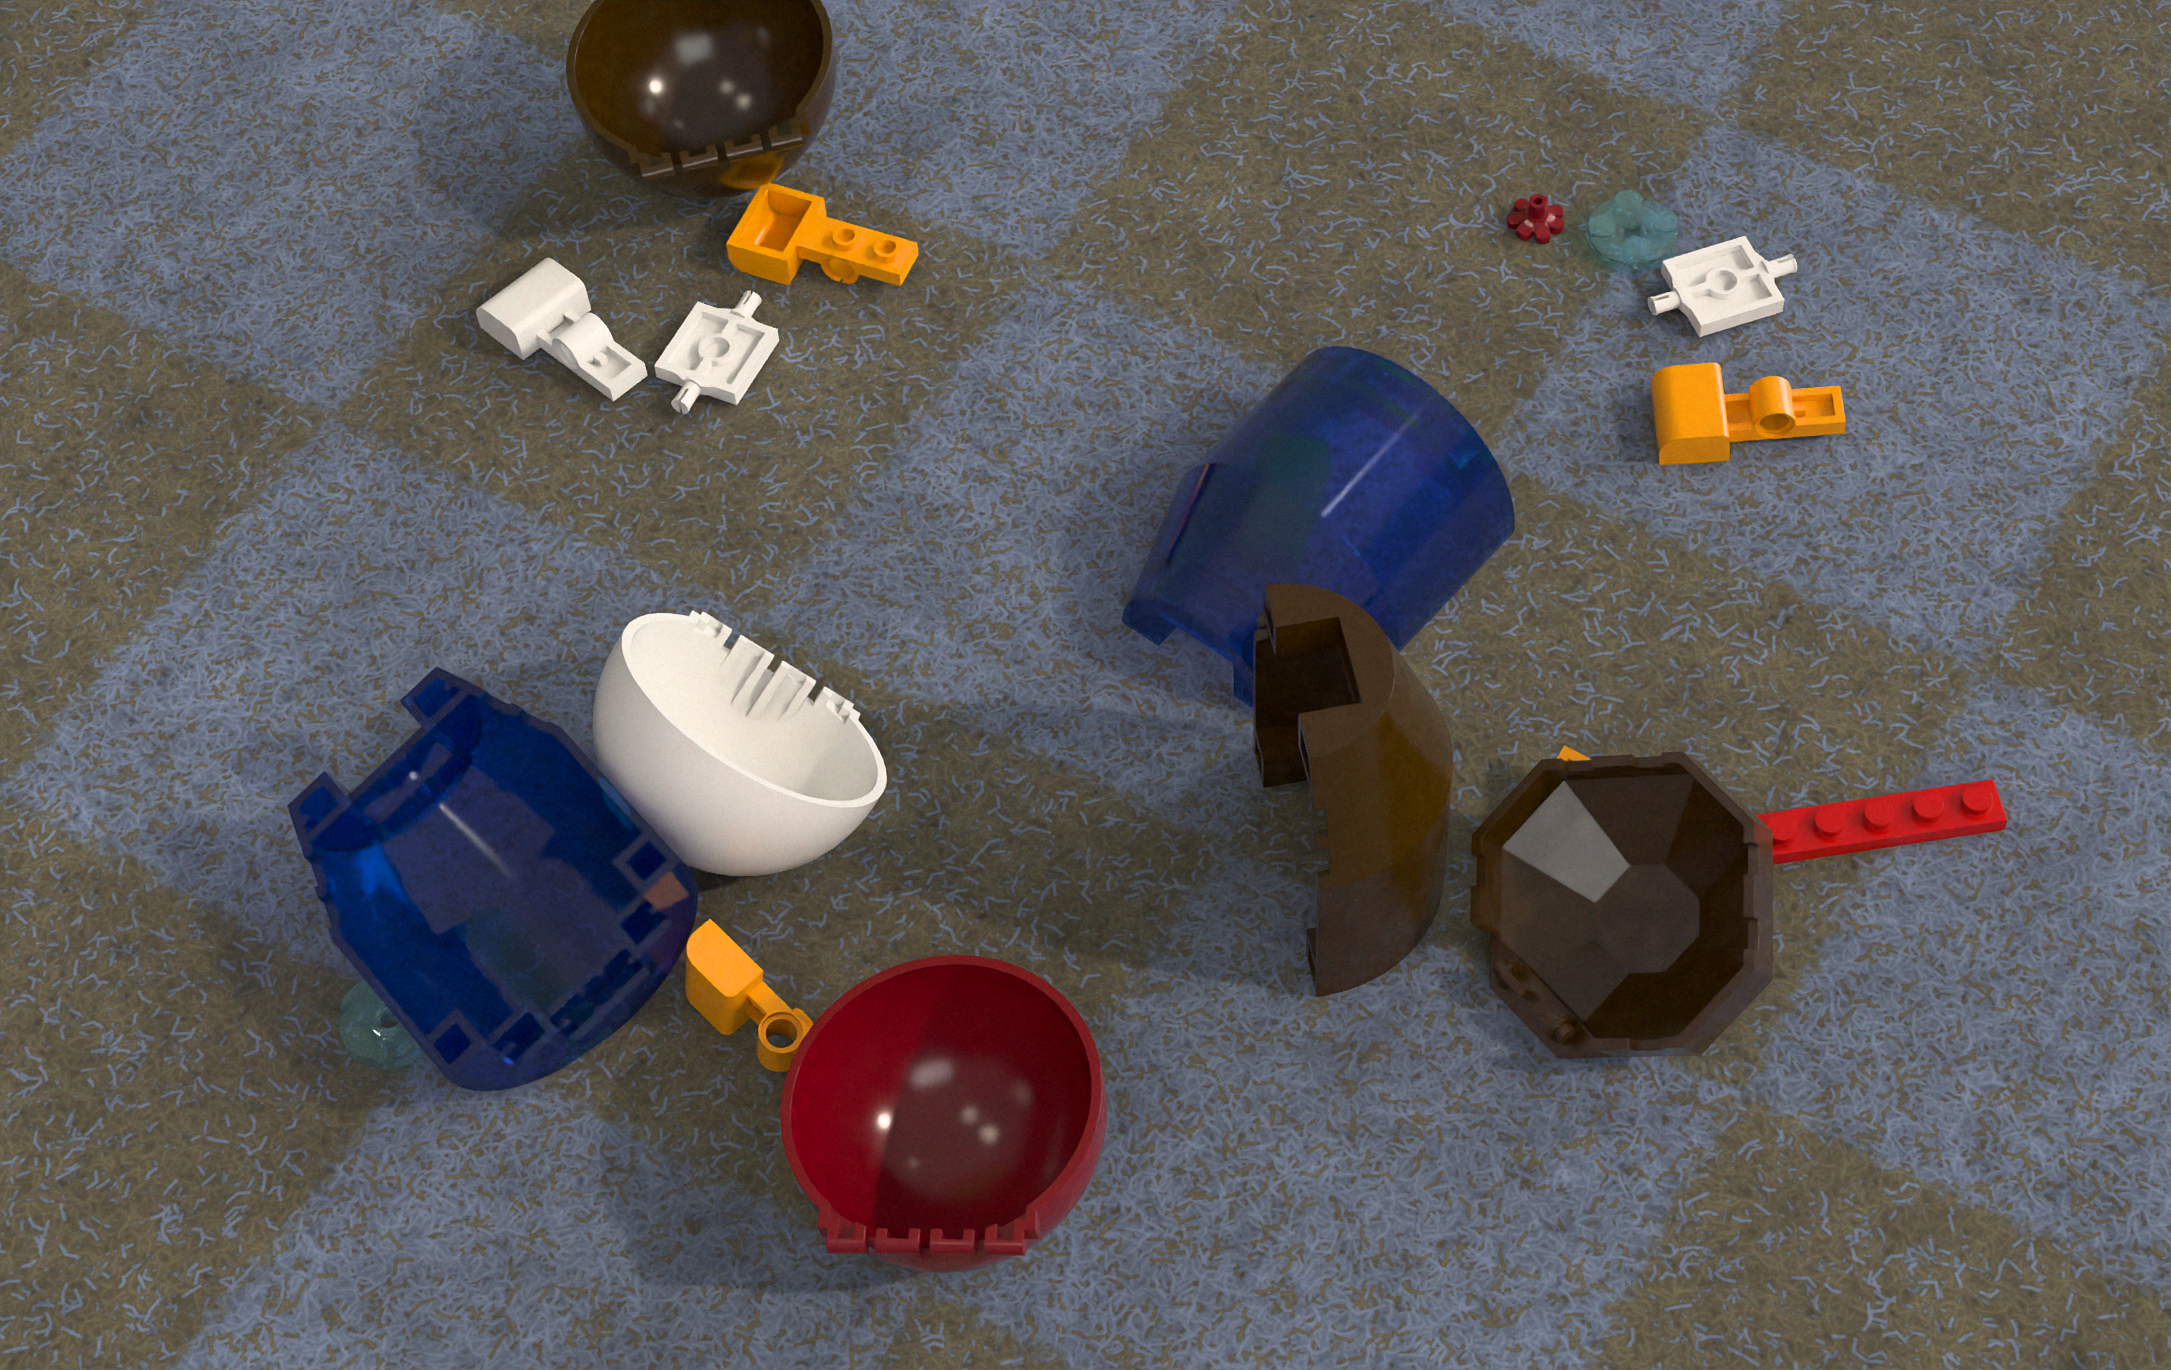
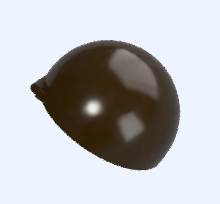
[566,0,836,200]

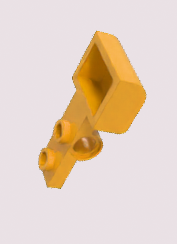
[726,182,918,287]
[1650,363,1846,465]
[685,919,814,1072]

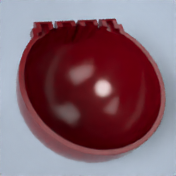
[780,955,1107,1273]

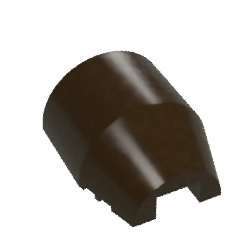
[1253,583,1453,997]

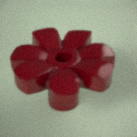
[1507,194,1564,245]

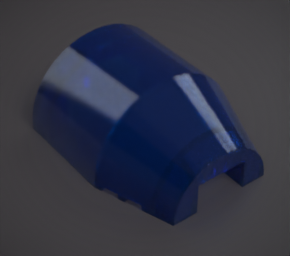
[1122,346,1515,708]
[287,666,698,1092]

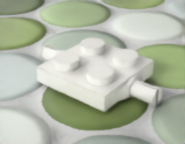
[1648,236,1797,337]
[654,290,779,414]

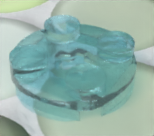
[1587,190,1678,273]
[338,972,444,1074]

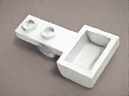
[476,258,648,401]

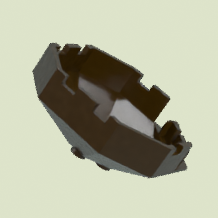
[1470,751,1773,1058]

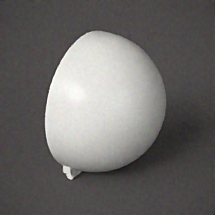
[593,610,887,876]

